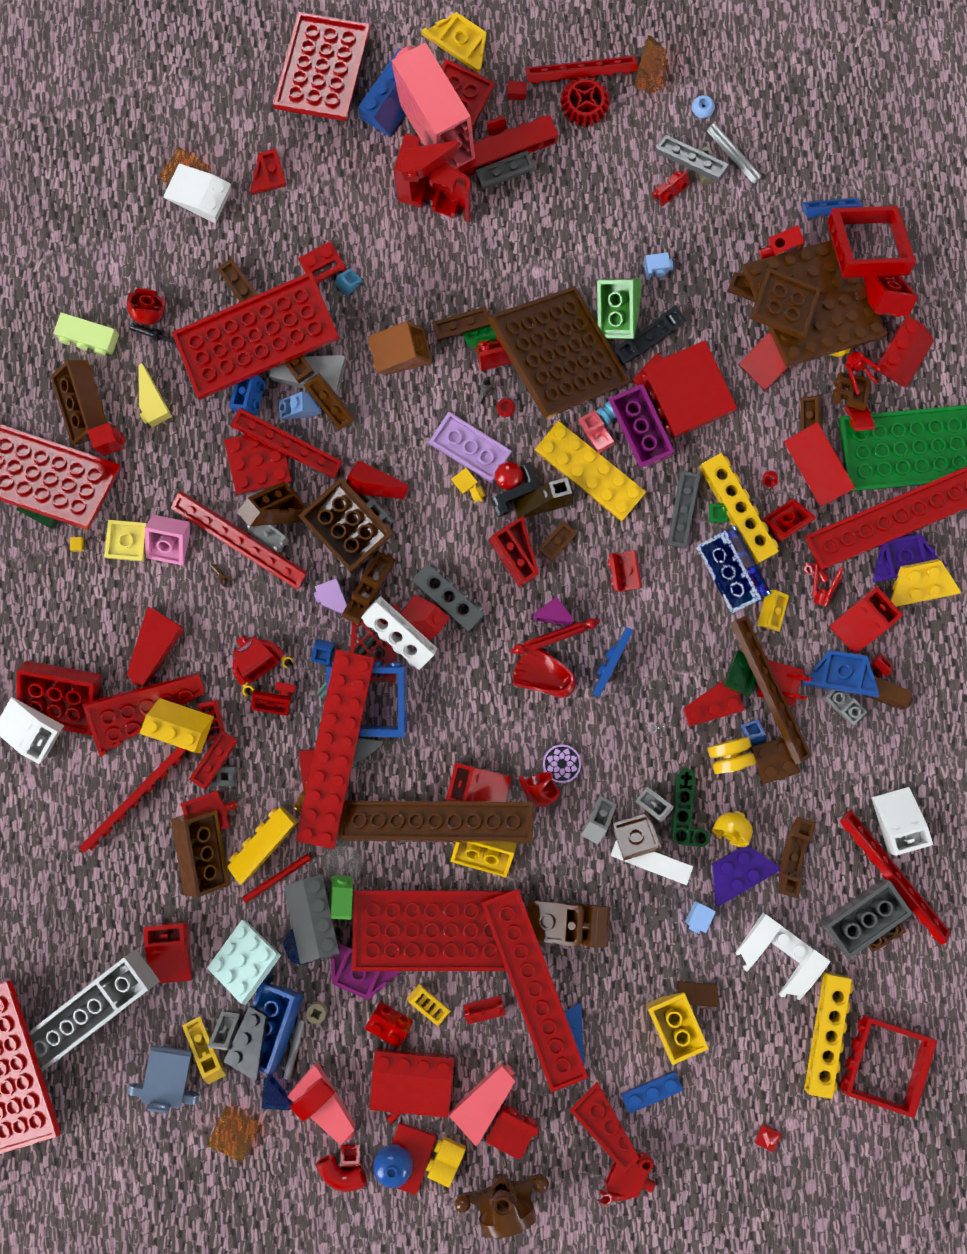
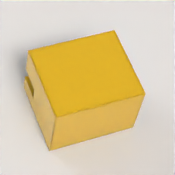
[70,537,84,552]

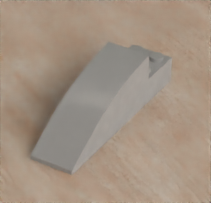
[29,949,160,1072]

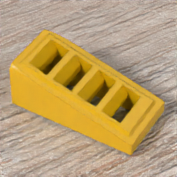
[407,983,451,1026]

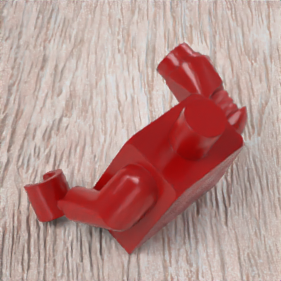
[597,1152,655,1206]

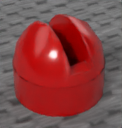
[762,470,778,487]

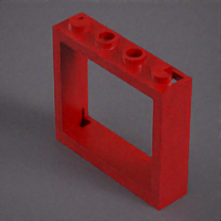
[827,206,916,278]
[840,1014,937,1118]

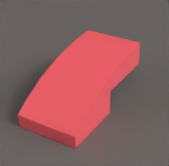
[579,410,615,453]

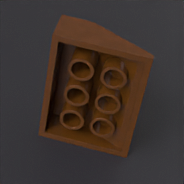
[298,478,393,575]

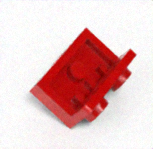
[608,550,642,592]
[364,1002,413,1049]

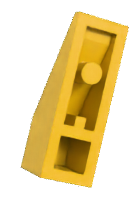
[182,1016,226,1085]

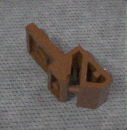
[528,900,610,948]

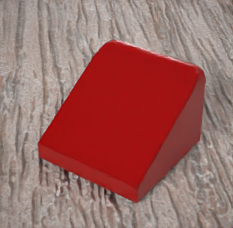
[507,81,526,100]
[487,116,507,136]
[340,1144,361,1169]

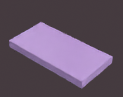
[428,412,512,483]

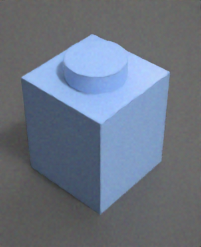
[685,901,716,934]

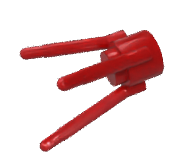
[845,351,880,395]
[811,563,844,607]

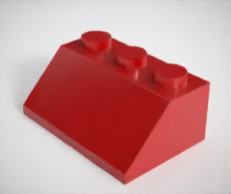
[874,316,934,388]

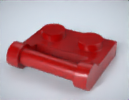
[298,241,347,286]

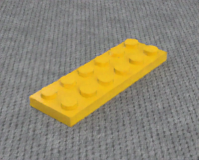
[534,421,646,522]

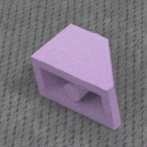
[314,578,347,614]

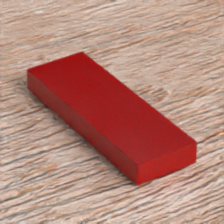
[189,730,238,790]

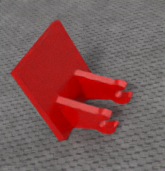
[757,659,812,707]

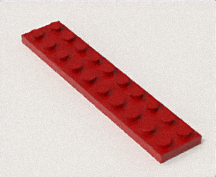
[804,467,967,571]
[296,649,375,849]
[481,888,588,1093]

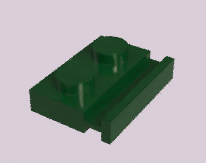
[723,650,756,697]

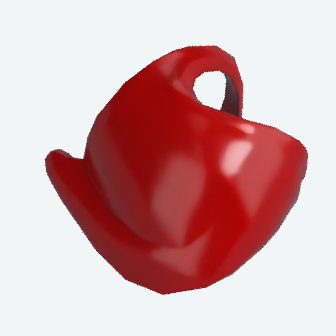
[519,772,560,808]

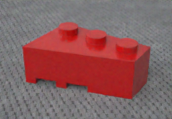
[488,516,539,588]

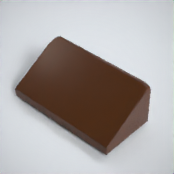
[800,395,823,431]
[677,981,718,1007]

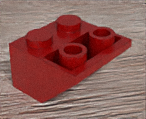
[474,337,512,371]

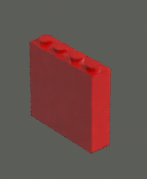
[640,340,737,440]

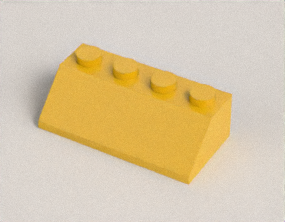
[227,807,299,884]

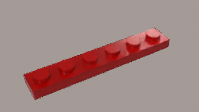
[525,56,638,84]
[230,408,343,479]

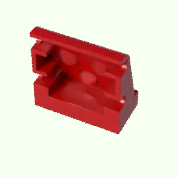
[394,133,471,222]

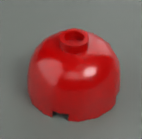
[127,288,166,325]

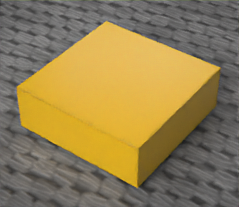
[451,468,478,495]

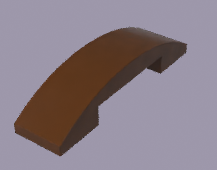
[779,817,816,899]

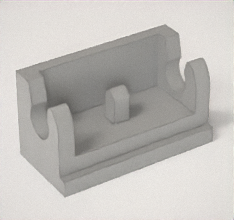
[247,525,289,553]

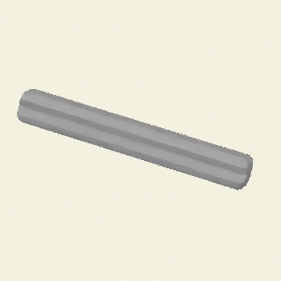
[707,123,761,184]

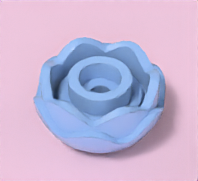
[691,95,715,118]

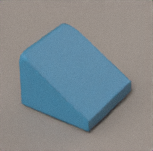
[335,268,363,296]

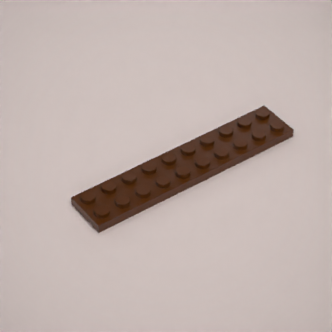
[338,801,534,843]

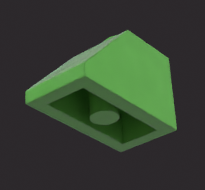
[330,875,353,920]

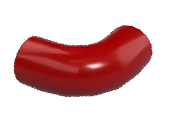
[315,1154,368,1192]

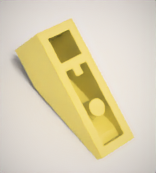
[139,363,172,427]

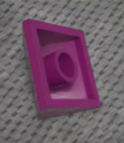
[532,597,573,626]

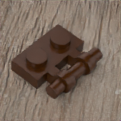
[832,372,870,411]

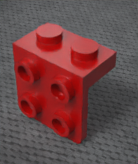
[486,1105,539,1159]

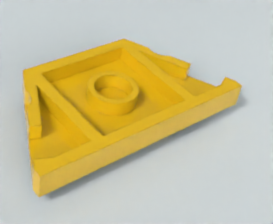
[421,12,486,74]
[890,559,961,607]

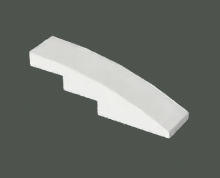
[610,840,693,885]

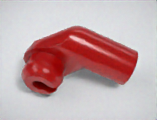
[803,563,830,584]

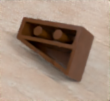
[237,481,307,527]

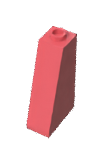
[287,1061,356,1145]
[449,1062,515,1146]

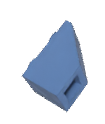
[279,392,321,419]

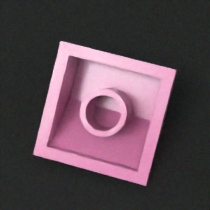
[145,514,190,565]

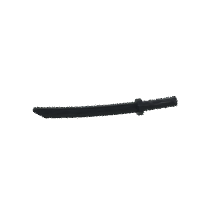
[130,323,176,345]

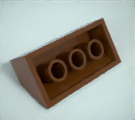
[51,360,108,446]
[171,810,229,898]

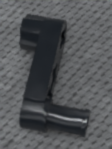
[490,462,543,517]

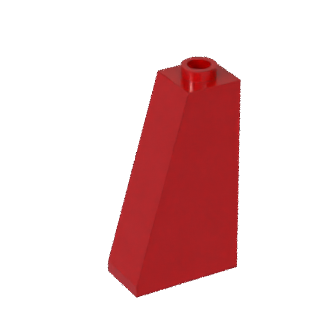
[126,607,185,687]

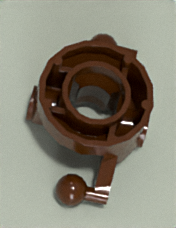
[455,1173,549,1238]

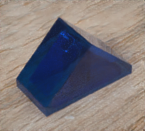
[261,1074,293,1111]

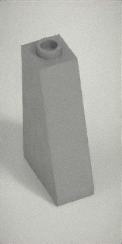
[268,355,347,395]

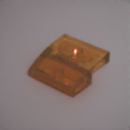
[207,1106,261,1163]

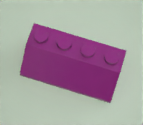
[608,384,675,468]

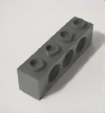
[412,563,484,633]

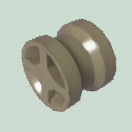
[306,1001,328,1024]

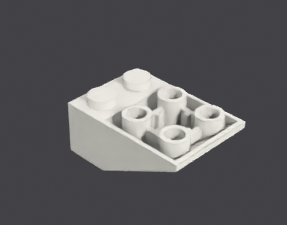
[0,697,64,764]
[871,787,933,856]

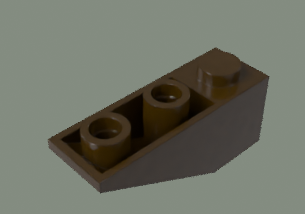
[514,477,574,519]

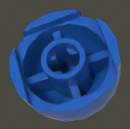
[373,1144,413,1188]

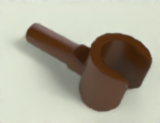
[211,564,232,587]

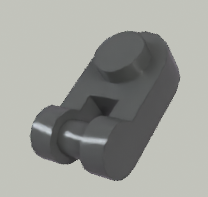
[209,766,238,786]

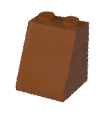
[368,321,433,375]

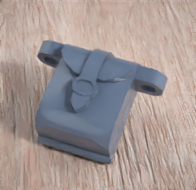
[127,1045,200,1114]

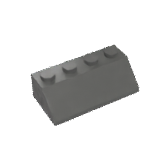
[284,875,339,964]
[820,878,913,959]

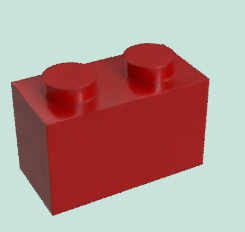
[87,423,126,456]

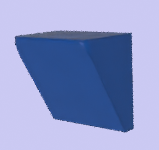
[311,639,335,665]
[740,719,766,746]

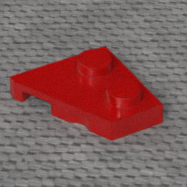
[250,148,286,195]

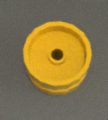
[707,737,756,774]

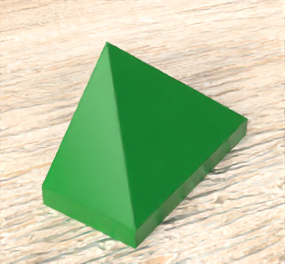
[463,326,497,349]

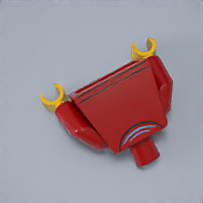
[232,635,294,696]

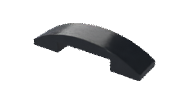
[614,305,686,365]

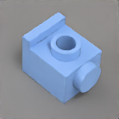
[644,252,673,280]

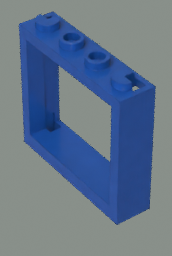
[326,661,407,737]

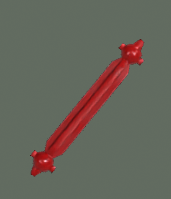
[510,618,601,655]

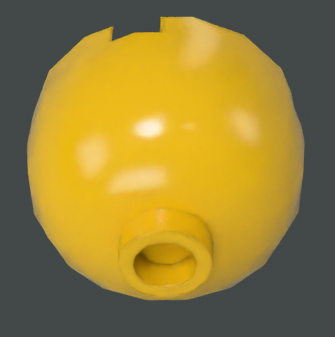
[712,811,753,847]

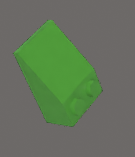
[597,278,641,339]

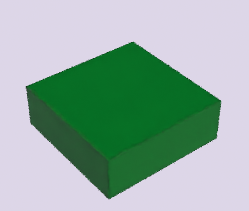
[709,503,729,523]

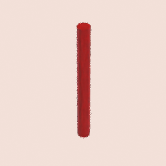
[242,853,312,903]

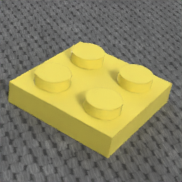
[104,520,147,562]

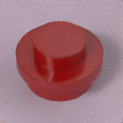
[496,398,515,417]

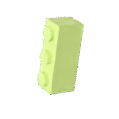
[53,313,119,356]

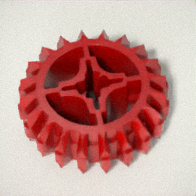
[560,75,610,128]

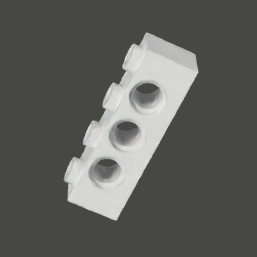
[361,596,437,670]

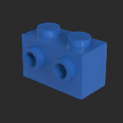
[229,375,266,416]

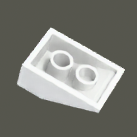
[163,163,231,223]

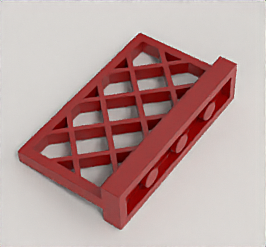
[350,605,399,683]

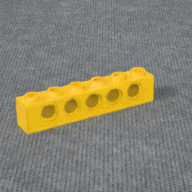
[699,453,779,565]
[804,972,853,1099]

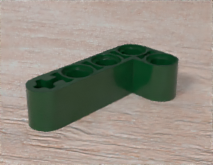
[670,768,710,847]

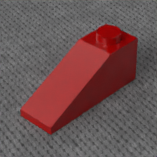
[399,140,458,182]
[346,460,409,499]

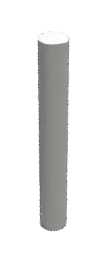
[283,1019,305,1080]

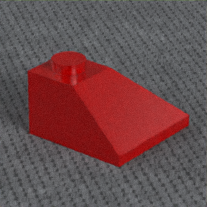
[399,595,450,641]

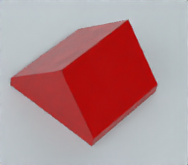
[762,499,816,543]

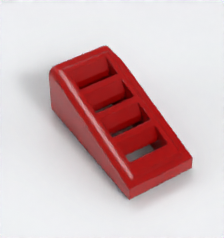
[197,700,225,742]

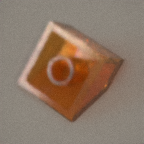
[634,35,669,94]

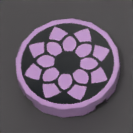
[543,744,581,783]

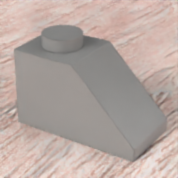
[581,796,617,844]

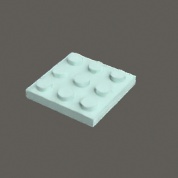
[207,920,281,1005]

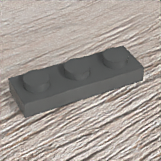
[476,151,534,190]

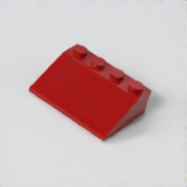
[16,661,102,735]
[370,1048,454,1118]

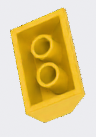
[140,698,214,754]
[450,842,517,878]
[645,992,709,1065]

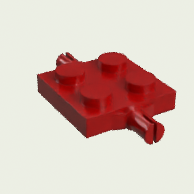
[181,790,238,831]

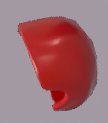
[494,462,523,490]

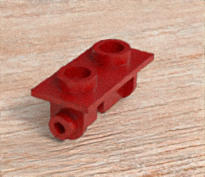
[652,170,690,207]
[463,995,506,1024]

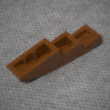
[342,552,396,625]

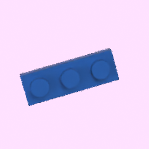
[802,197,863,218]
[621,1070,683,1114]

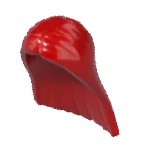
[512,648,577,698]

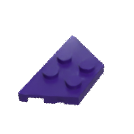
[872,534,947,583]
[712,845,780,907]

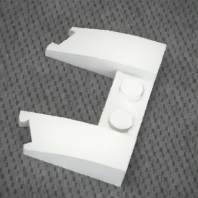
[735,913,831,1000]

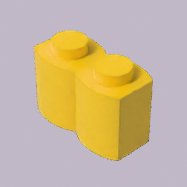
[426,1136,466,1187]

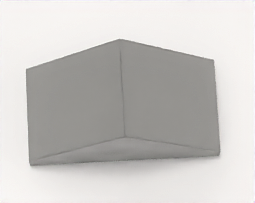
[635,787,674,822]
[208,1011,241,1050]

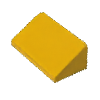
[757,590,789,632]

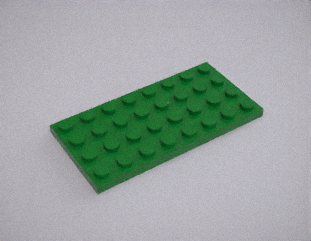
[838,405,967,492]

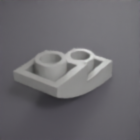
[823,690,867,726]

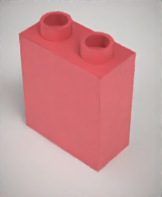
[391,42,475,169]

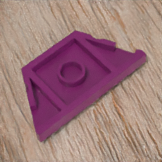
[331,941,400,1000]

